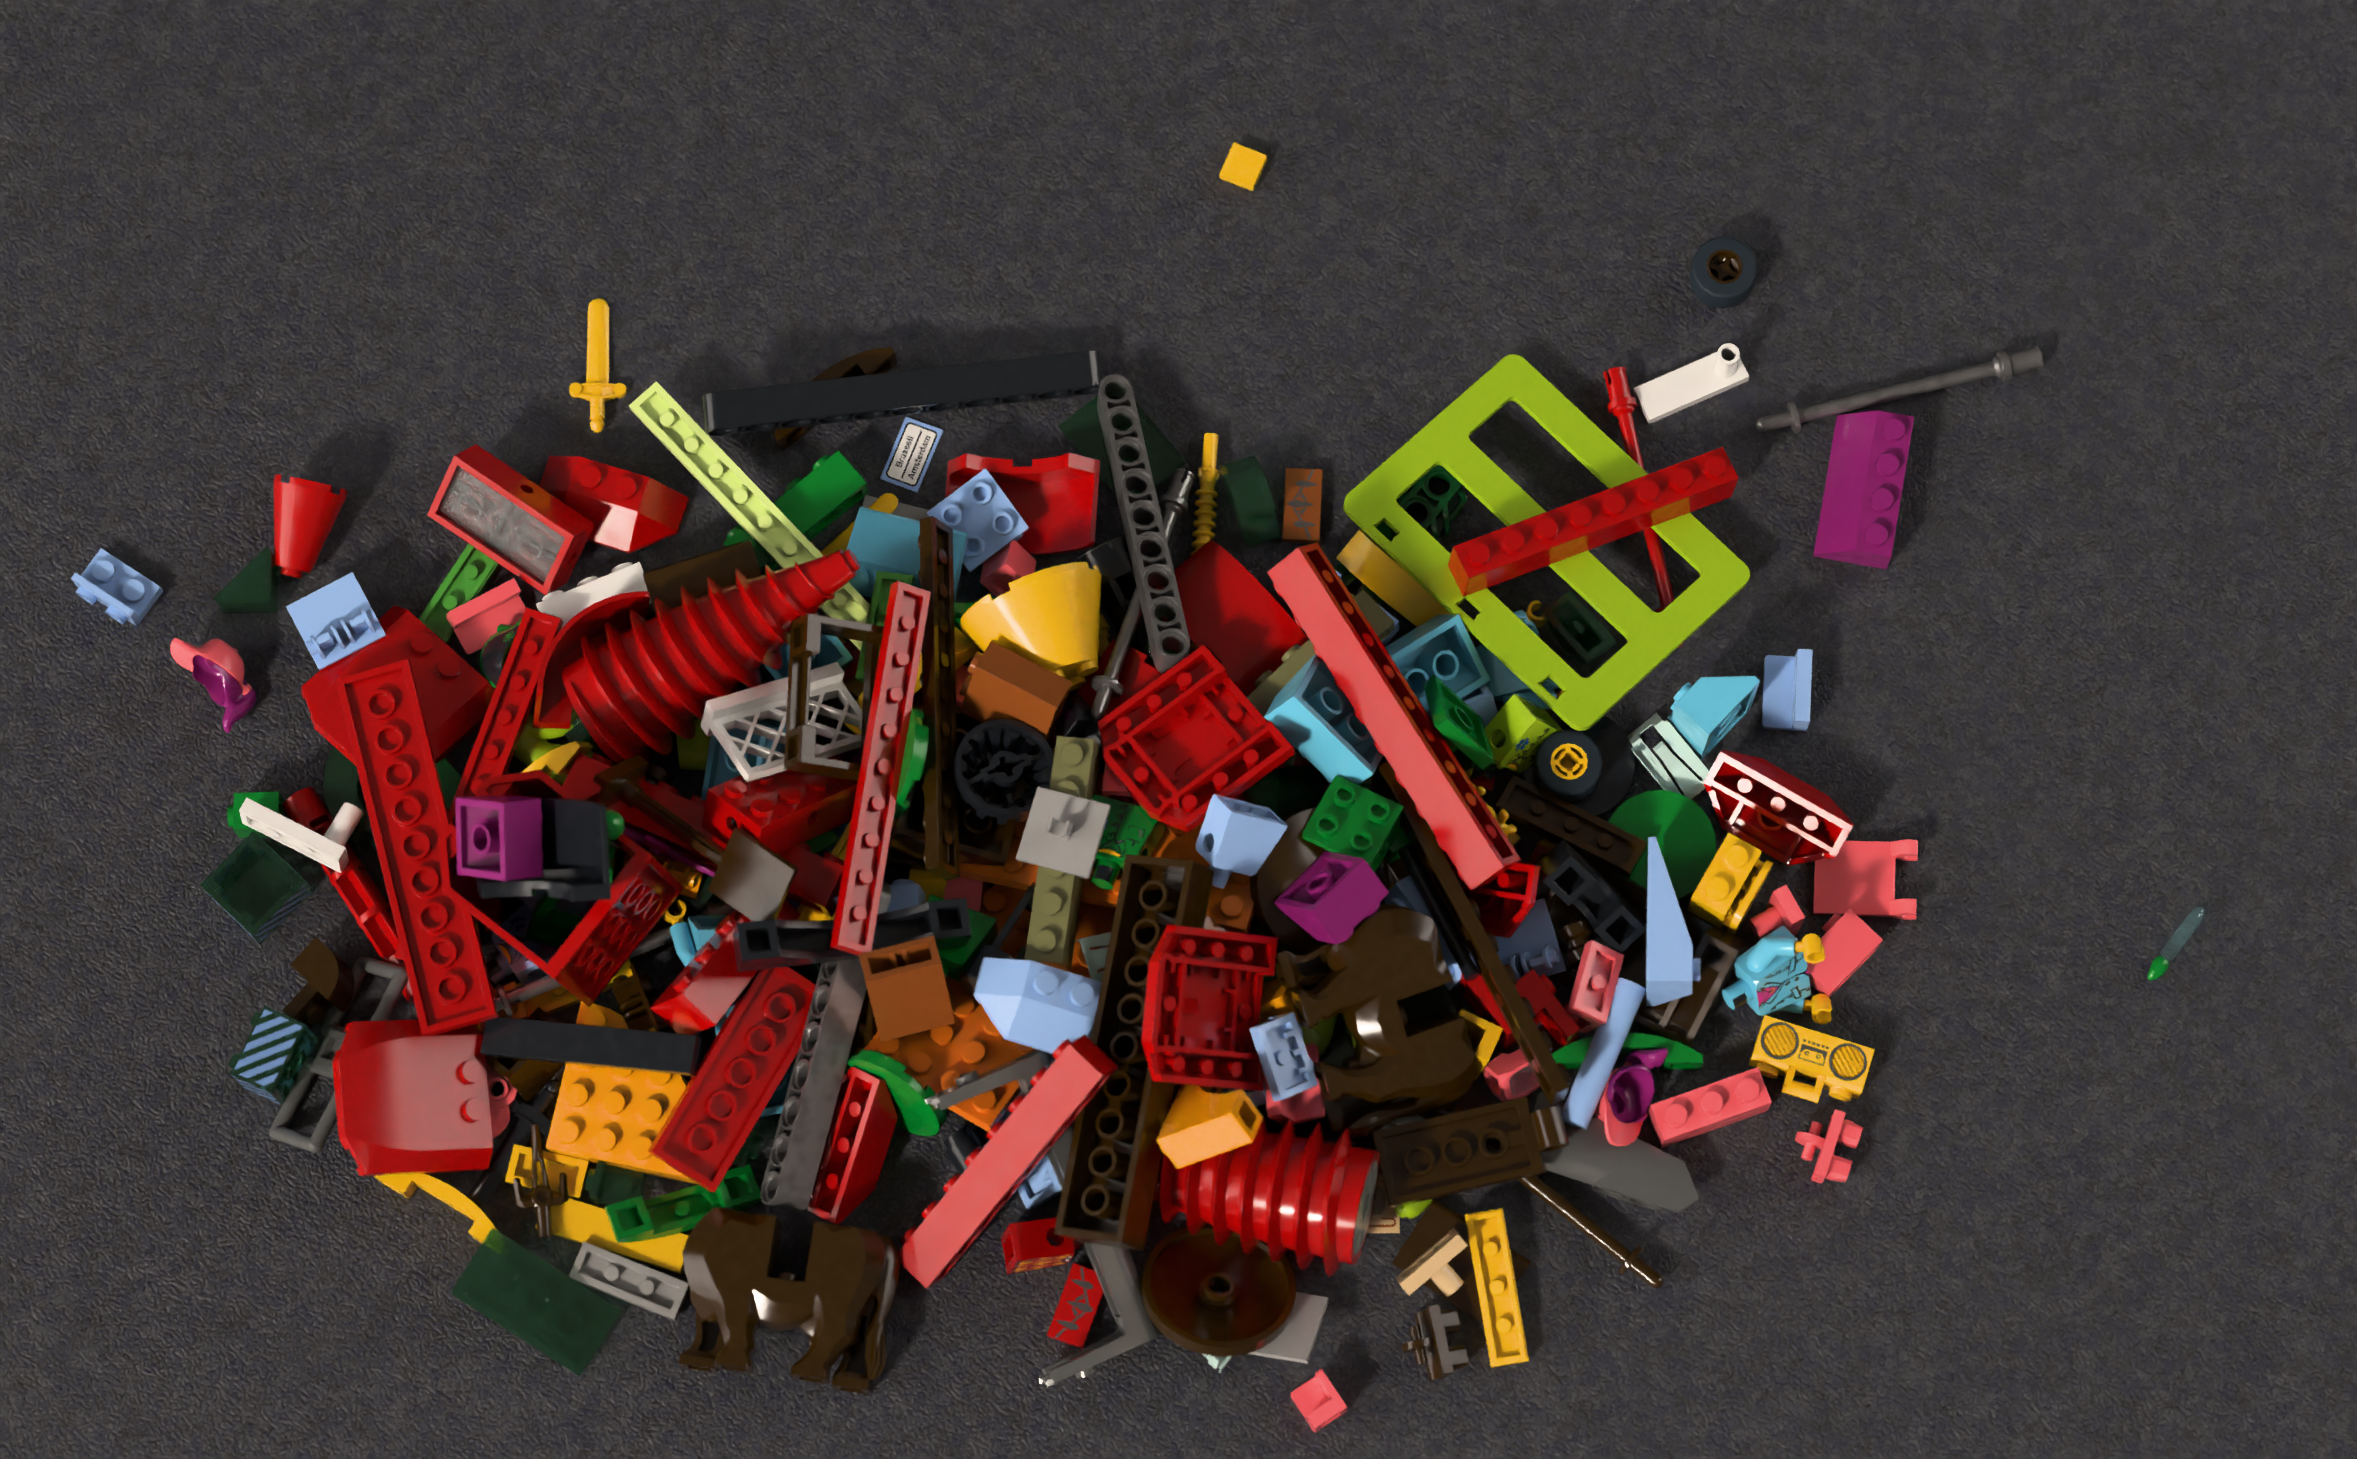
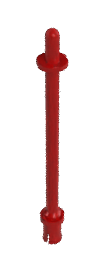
[1603,367,1683,648]

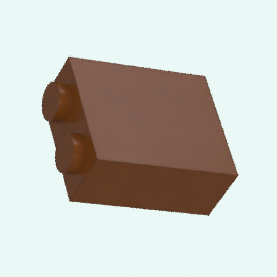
[959,641,1073,741]
[859,935,955,1042]

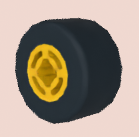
[1533,730,1603,803]

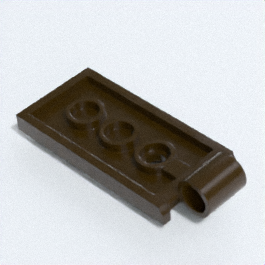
[1372,1097,1570,1208]

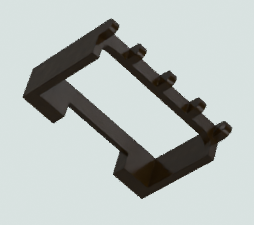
[784,613,884,781]

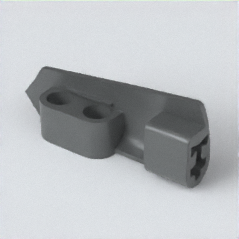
[1533,1092,1699,1213]

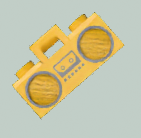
[1748,1015,1875,1103]

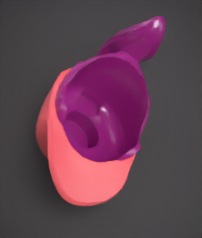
[170,638,256,733]
[1594,1048,1668,1146]

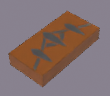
[1282,468,1323,544]

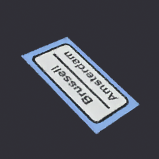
[880,417,943,492]

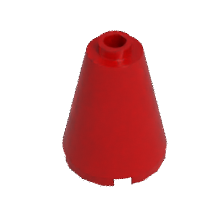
[273,474,348,579]

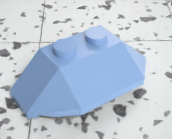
[974,957,1102,1054]

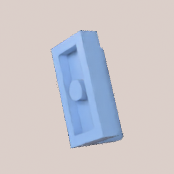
[1762,649,1813,731]

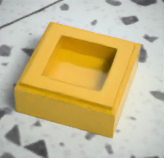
[1219,143,1267,191]

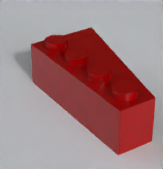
[650,900,801,1035]

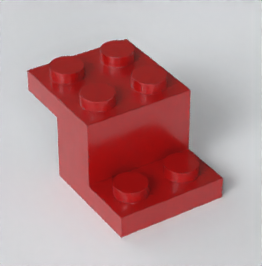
[1458,969,1581,1050]

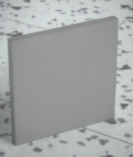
[1016,787,1111,879]
[1247,1292,1329,1364]

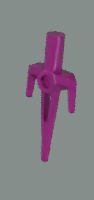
[623,824,716,877]

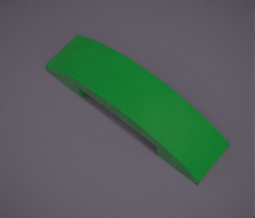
[1552,1033,1703,1070]
[605,1164,762,1243]

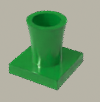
[1423,675,1494,770]

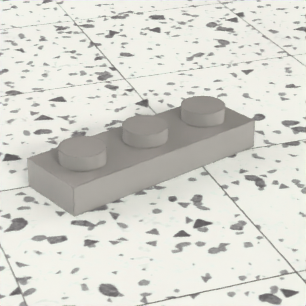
[569,1242,690,1321]

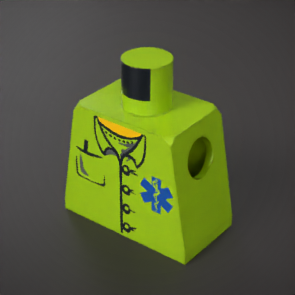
[1475,694,1563,780]

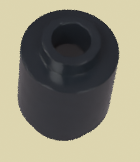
[944,1126,985,1175]

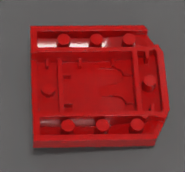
[301,605,495,767]
[1098,644,1295,832]
[1141,925,1278,1091]
[332,1020,493,1176]

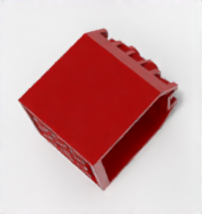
[438,770,685,1007]

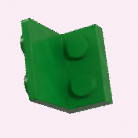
[1302,776,1404,873]

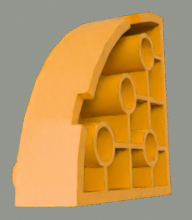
[545,1001,699,1185]

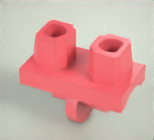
[1795,1109,1863,1184]

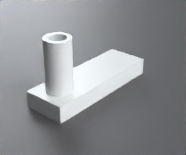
[1633,343,1749,424]
[239,798,364,873]

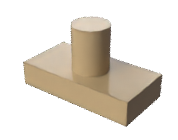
[1395,1228,1468,1297]

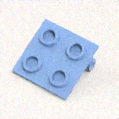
[926,468,1029,572]
[286,572,386,670]
[1494,898,1567,981]

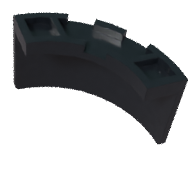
[476,798,611,902]

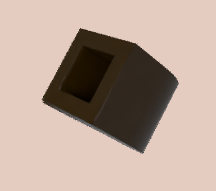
[283,937,355,1031]

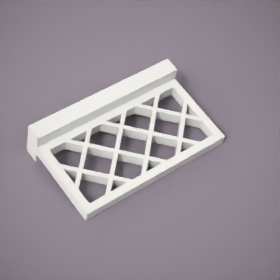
[700,662,862,783]

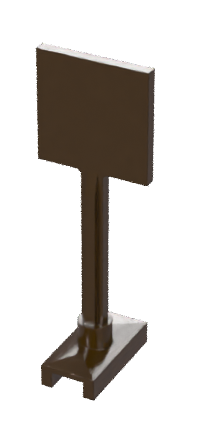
[585,754,799,921]

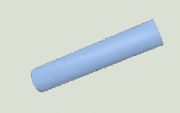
[1561,978,1646,1130]

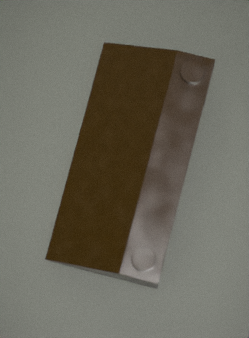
[1528,837,1748,1047]

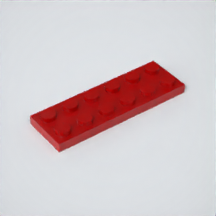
[647,967,816,1192]

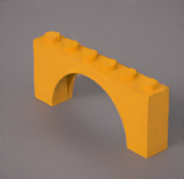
[1156,979,1304,1169]

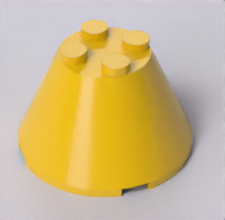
[959,562,1102,691]

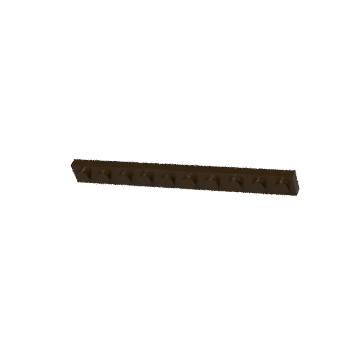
[918,516,960,881]
[1375,761,1570,1105]

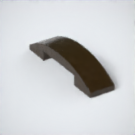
[774,347,898,452]

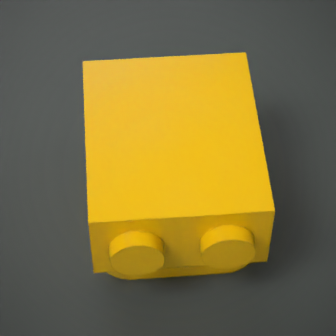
[1687,833,1774,935]

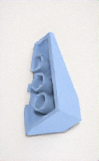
[1646,837,1700,1006]

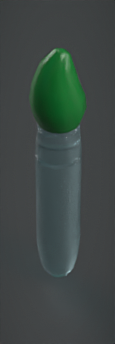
[2147,907,2205,981]

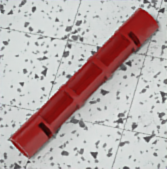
[282,787,414,1003]

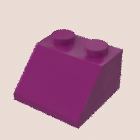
[455,796,544,881]
[1274,851,1389,945]

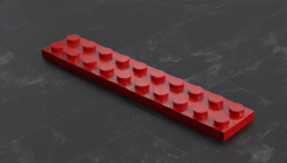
[335,659,499,1036]

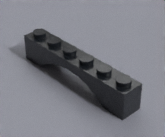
[733,898,972,972]

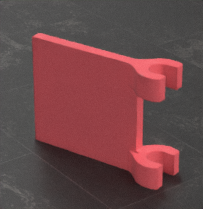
[1813,839,1918,920]

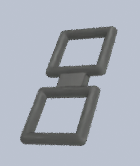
[269,956,409,1153]

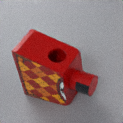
[1001,1217,1085,1275]

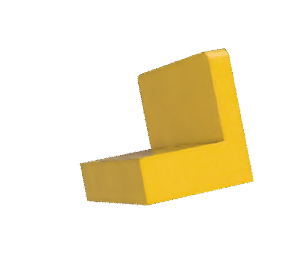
[1458,1010,1503,1079]

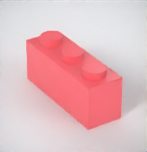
[1648,1067,1772,1148]

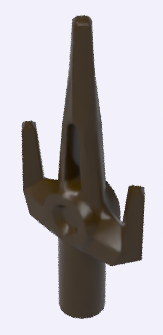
[513,1124,568,1238]

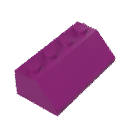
[1813,410,1914,569]

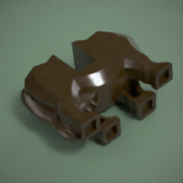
[1275,904,1478,1137]
[679,1208,900,1395]

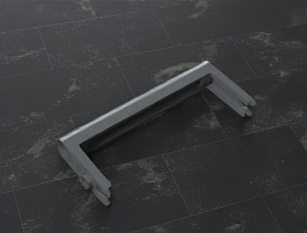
[924,1050,1162,1386]

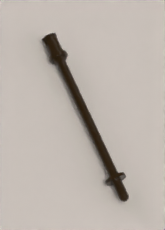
[1426,1103,1664,1288]

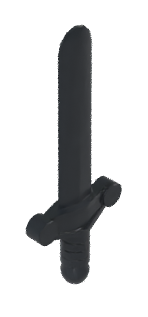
[469,1079,561,1206]

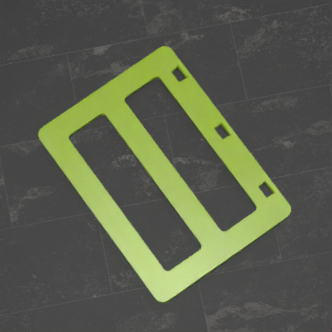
[1343,354,1750,731]

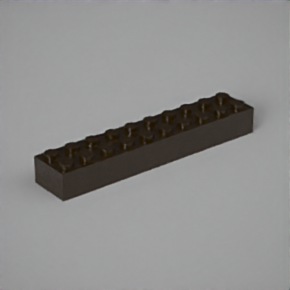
[1054,854,1214,1251]

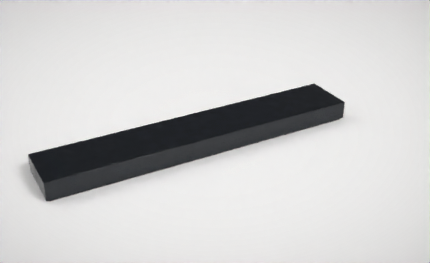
[480,1017,701,1076]

